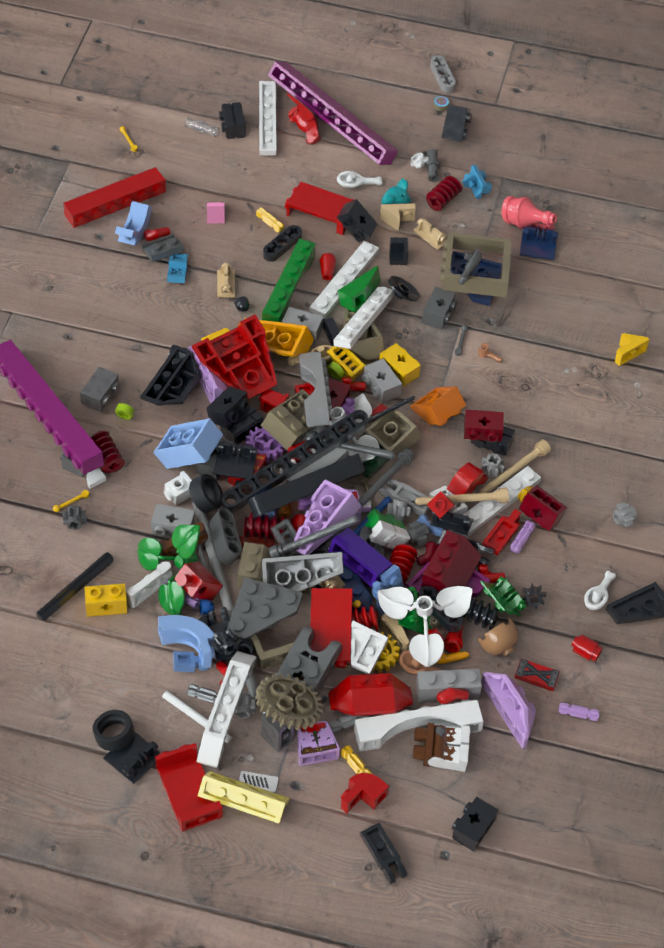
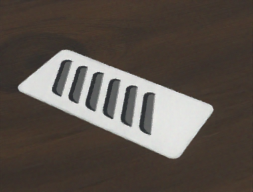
[239,771,279,792]

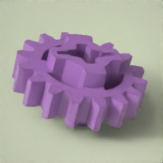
[245,426,286,463]

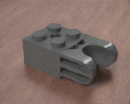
[276,625,342,696]

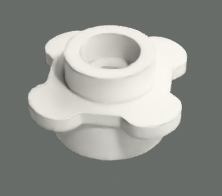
[410,153,429,168]

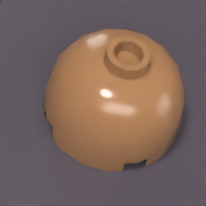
[477,618,519,656]

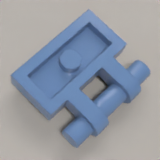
[372,565,405,615]

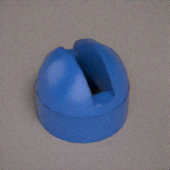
[199,599,215,616]

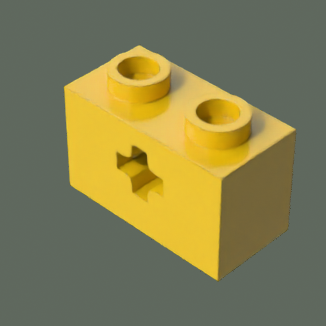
[379,343,421,387]
[84,583,127,617]

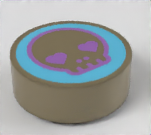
[433,96,450,111]

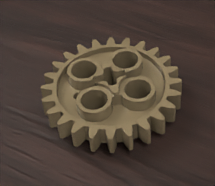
[255,673,323,731]

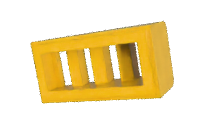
[327,346,366,381]

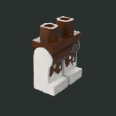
[412,723,470,772]

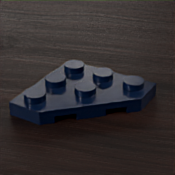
[450,251,502,306]

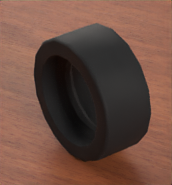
[189,474,223,513]
[92,710,135,751]

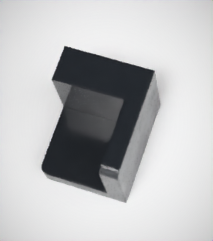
[389,237,408,265]

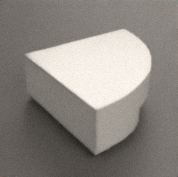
[87,468,106,489]

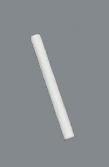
[162,691,232,744]

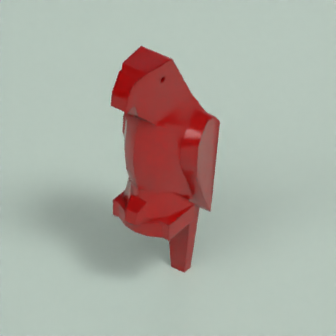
[287,93,321,144]

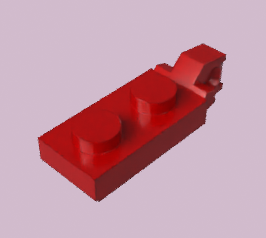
[482,509,521,556]

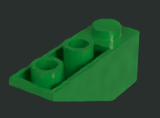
[337,266,381,312]

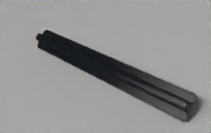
[36,552,113,621]

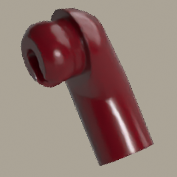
[416,541,438,566]

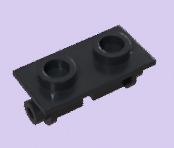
[430,511,474,535]

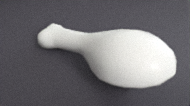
[337,171,383,189]
[584,571,616,610]

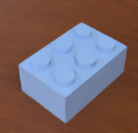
[153,418,223,469]

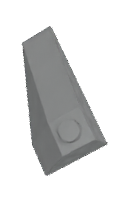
[262,552,344,592]

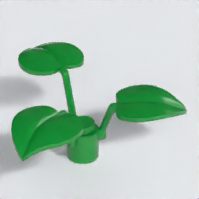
[137,524,200,615]

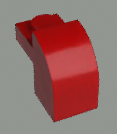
[447,462,489,495]
[341,773,389,813]

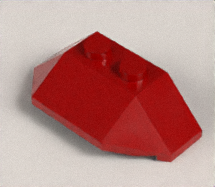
[328,673,413,716]

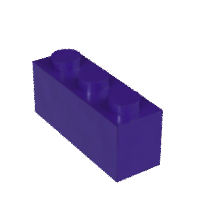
[328,528,392,588]

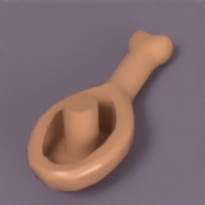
[399,650,442,674]

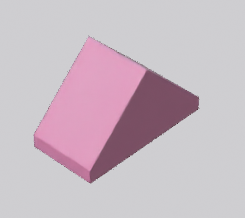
[207,202,225,223]

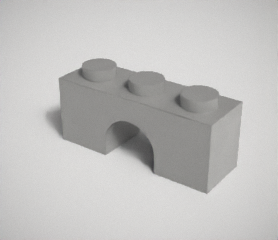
[416,669,482,702]

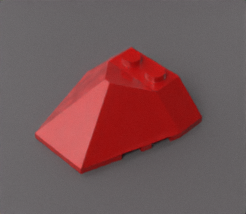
[191,314,277,399]

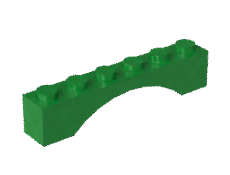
[262,239,316,323]

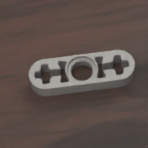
[430,55,455,93]

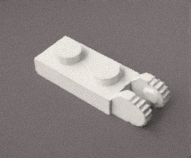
[126,561,173,608]

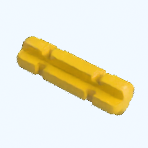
[256,207,284,233]
[341,745,372,774]

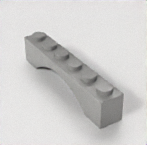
[299,351,333,427]

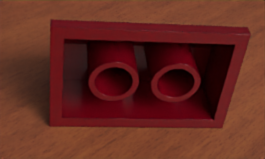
[421,530,482,592]

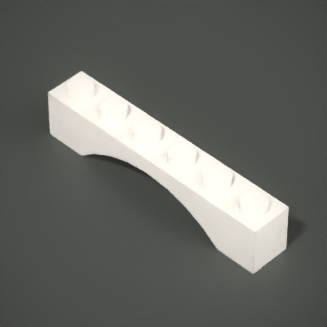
[354,700,484,752]

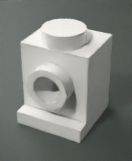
[164,471,192,506]

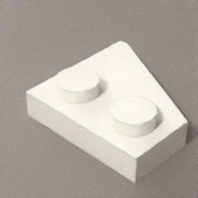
[351,621,388,674]

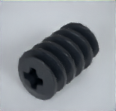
[462,596,499,631]

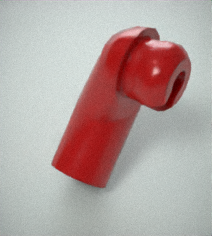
[342,377,365,391]

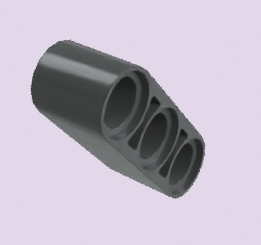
[209,508,242,565]

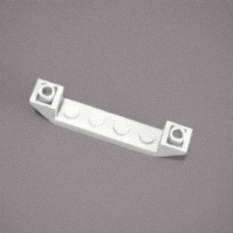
[197,651,257,768]

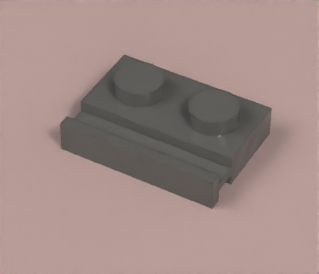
[141,234,184,262]

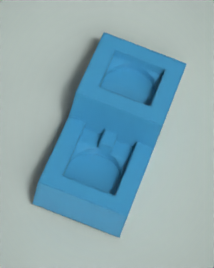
[167,253,188,283]

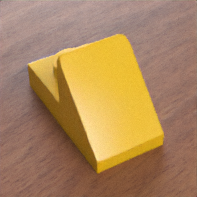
[615,333,650,366]

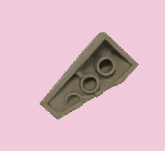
[343,308,384,360]

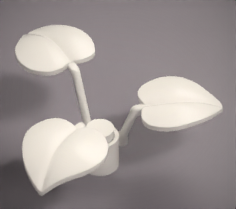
[300,393,380,461]
[378,586,472,667]

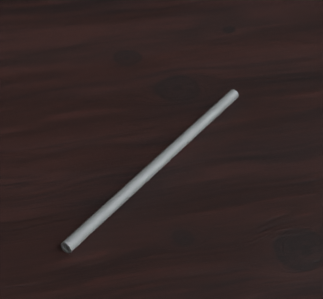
[193,502,258,702]

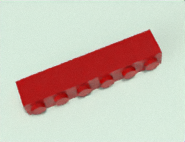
[63,167,166,228]

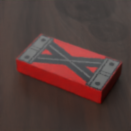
[514,658,560,691]

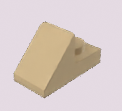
[380,203,416,230]

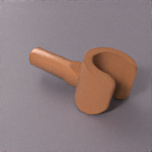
[478,343,502,362]

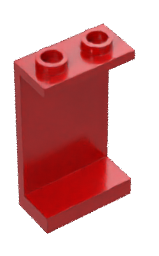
[284,181,353,236]
[310,588,354,668]
[155,743,223,832]

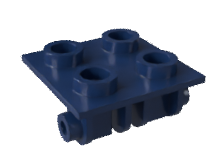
[520,226,558,260]

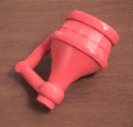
[502,196,557,232]

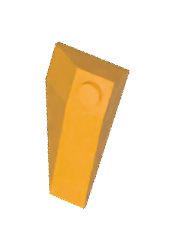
[244,318,314,357]

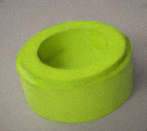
[327,362,345,380]
[115,403,135,420]

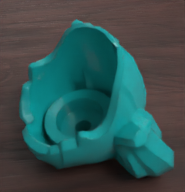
[381,178,412,205]

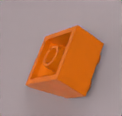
[410,386,467,426]

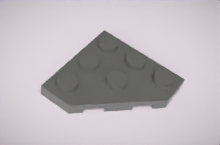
[226,577,303,640]

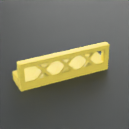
[198,771,290,823]

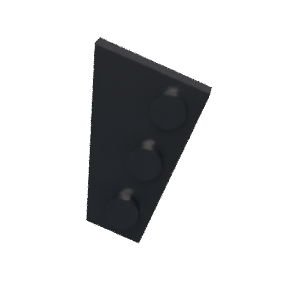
[606,582,664,624]

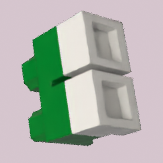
[365,509,410,549]

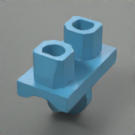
[462,165,492,199]

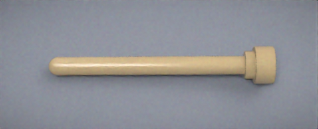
[479,439,551,493]
[415,488,509,505]

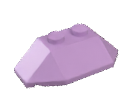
[481,672,536,749]

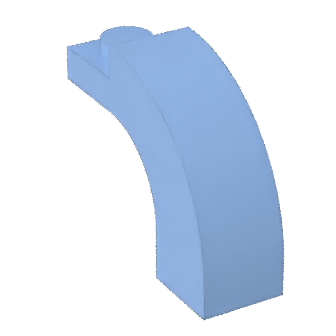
[115,201,153,245]
[158,615,215,668]

